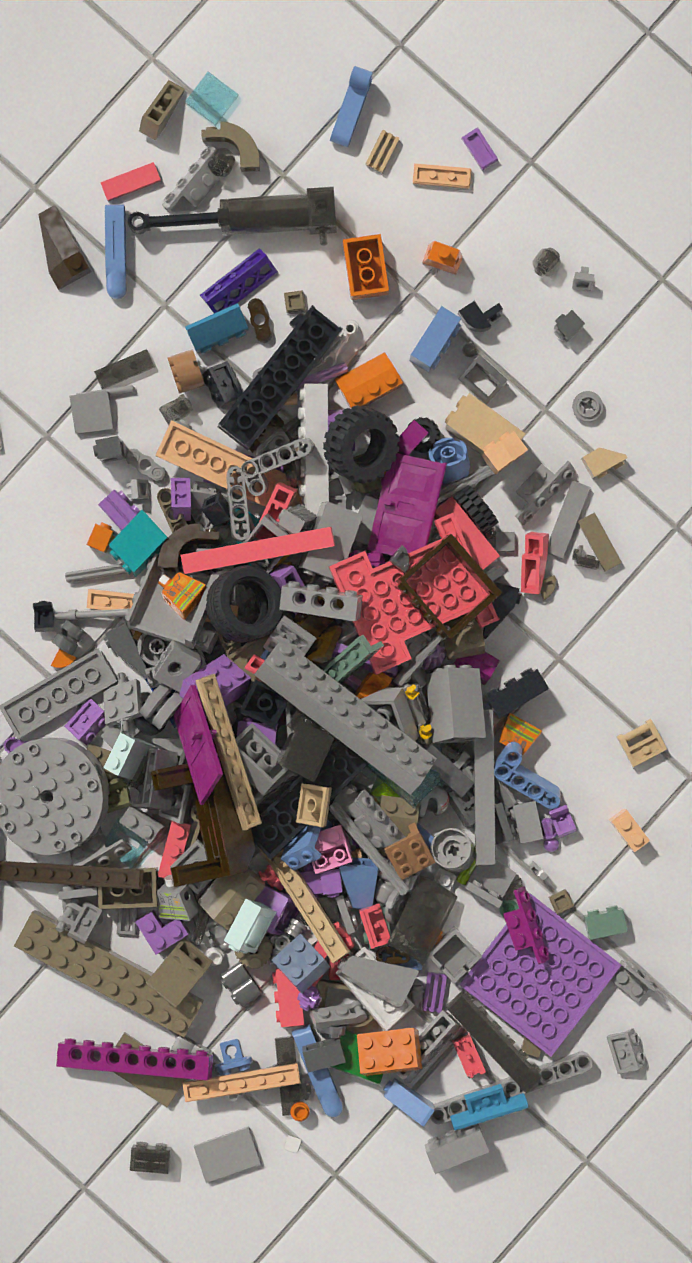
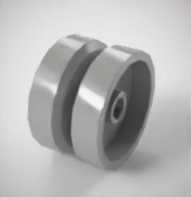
[139,683,183,730]

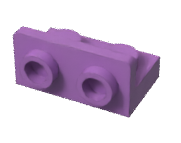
[64,698,106,745]

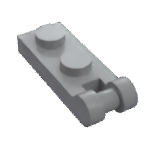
[310,1000,367,1028]

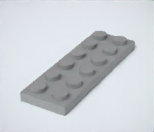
[0,648,118,739]

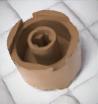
[168,349,205,394]

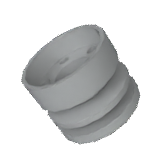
[431,828,475,873]

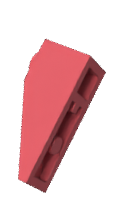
[255,482,297,540]

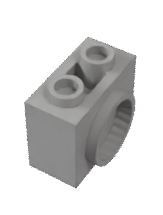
[152,640,201,692]

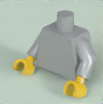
[395,682,433,740]

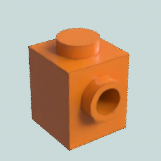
[86,522,116,553]

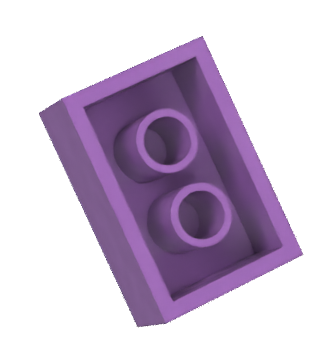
[179,654,251,719]

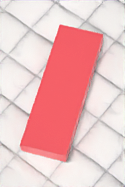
[100,162,161,201]

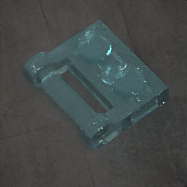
[106,818,148,868]

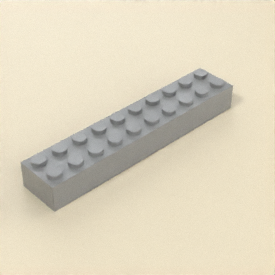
[254,639,437,795]

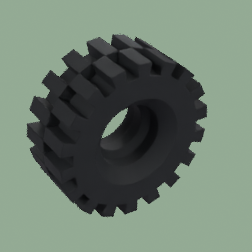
[453,485,498,534]

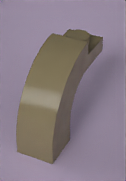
[201,122,260,172]

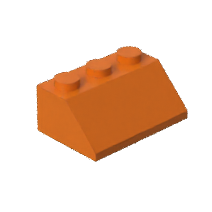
[334,352,403,409]

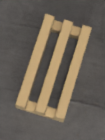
[365,130,400,173]

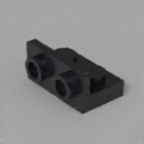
[202,361,243,408]

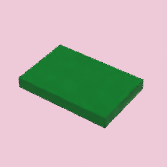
[331,1030,383,1085]

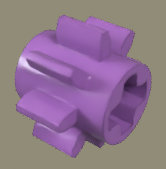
[297,986,322,1011]

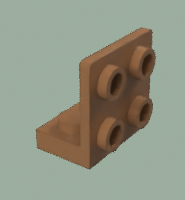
[384,822,436,880]

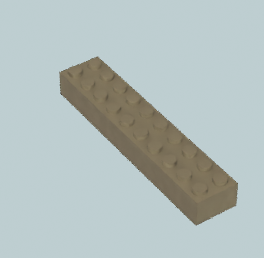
[14,910,204,1037]

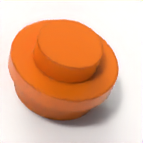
[290,1101,310,1121]

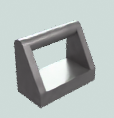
[458,354,508,405]

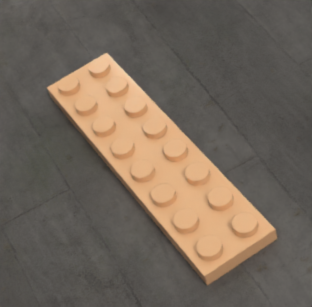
[155,420,302,508]

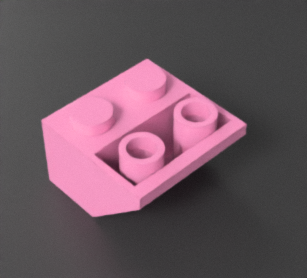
[312,825,353,874]

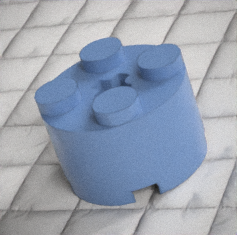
[429,438,470,484]

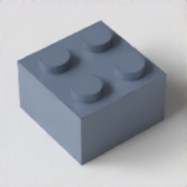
[272,934,330,994]

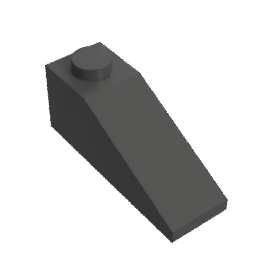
[104,623,148,677]

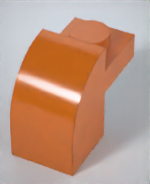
[354,671,392,700]

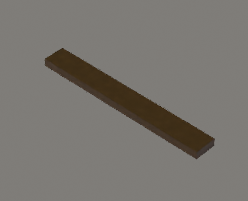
[0,861,144,889]

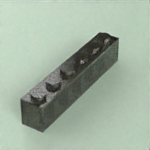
[445,991,543,1093]

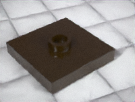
[304,625,343,664]

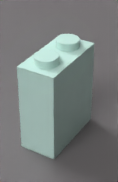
[104,733,158,783]

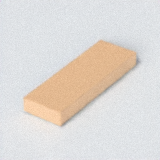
[413,163,471,189]

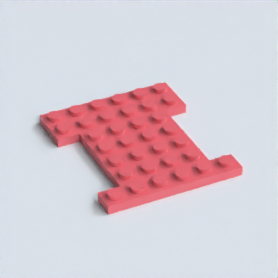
[329,513,499,675]

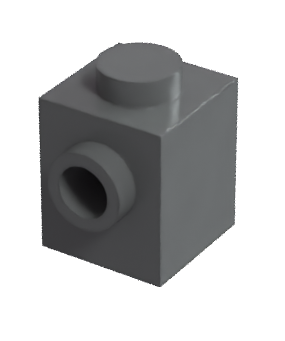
[554,310,585,342]

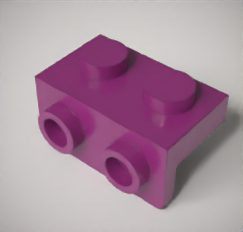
[453,651,500,685]

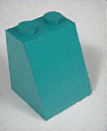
[109,510,168,577]

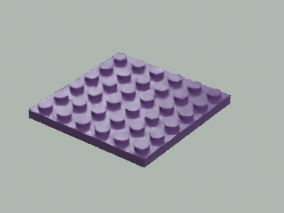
[459,893,622,1057]

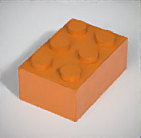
[343,234,389,300]
[357,1027,422,1076]

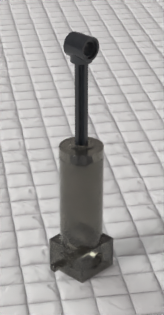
[128,187,337,246]

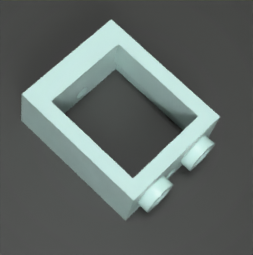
[224,899,276,954]

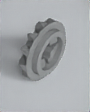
[572,391,603,422]

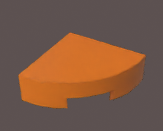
[50,649,77,668]

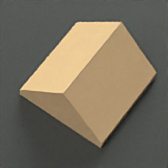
[296,783,332,827]

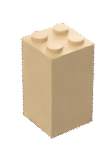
[445,393,525,455]

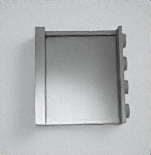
[125,553,220,649]

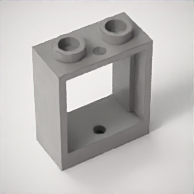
[243,513,291,574]

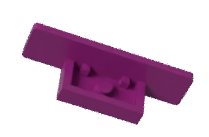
[503,886,549,964]

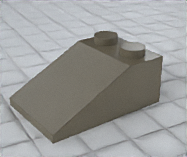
[376,795,420,857]

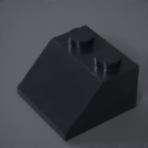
[239,676,288,728]

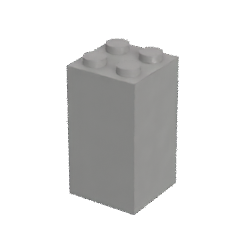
[297,501,363,584]
[426,665,486,743]

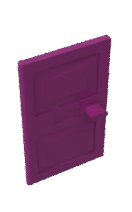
[367,453,447,556]
[173,685,223,805]

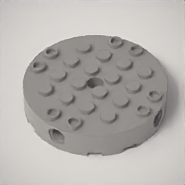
[0,737,110,855]

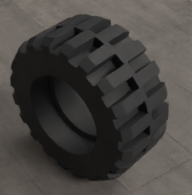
[323,405,399,483]

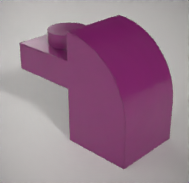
[396,420,428,456]

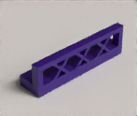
[200,248,278,313]

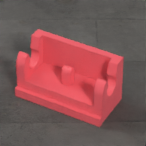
[359,903,391,949]
[452,1033,486,1078]

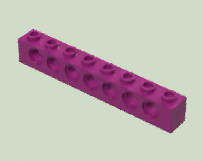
[56,1038,213,1080]

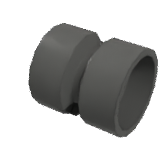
[51,619,87,655]

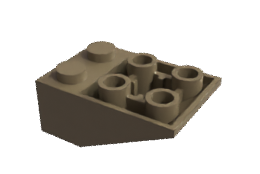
[146,937,213,1008]

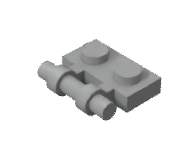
[55,898,103,944]

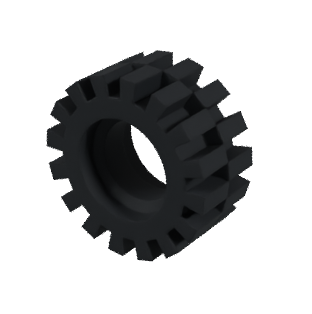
[407,417,440,453]

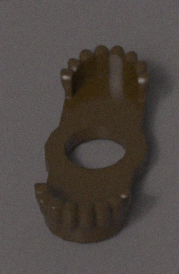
[247,298,272,343]

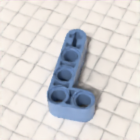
[330,66,373,147]
[494,742,560,809]

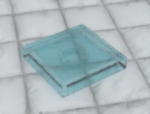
[185,72,239,126]

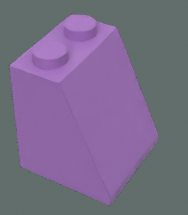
[254,883,299,936]

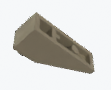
[139,80,185,140]

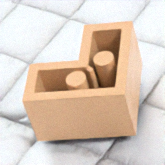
[482,431,528,475]

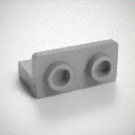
[607,1028,645,1074]

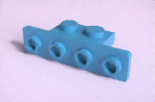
[450,1084,529,1130]

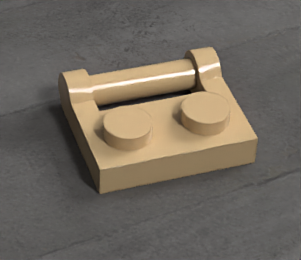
[617,719,667,767]

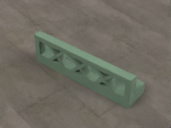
[322,635,384,684]

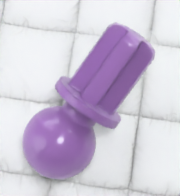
[541,818,559,852]

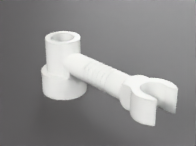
[323,320,359,367]

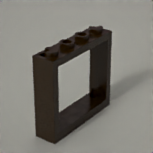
[396,534,502,640]

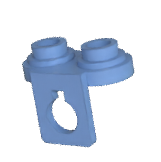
[214,1039,253,1076]

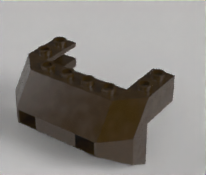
[151,756,256,887]

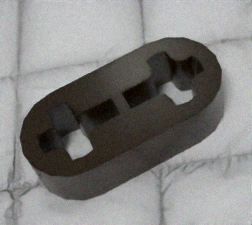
[376,945,412,964]

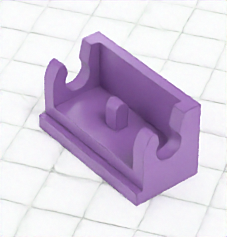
[171,478,191,521]

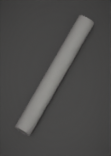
[76,385,134,396]

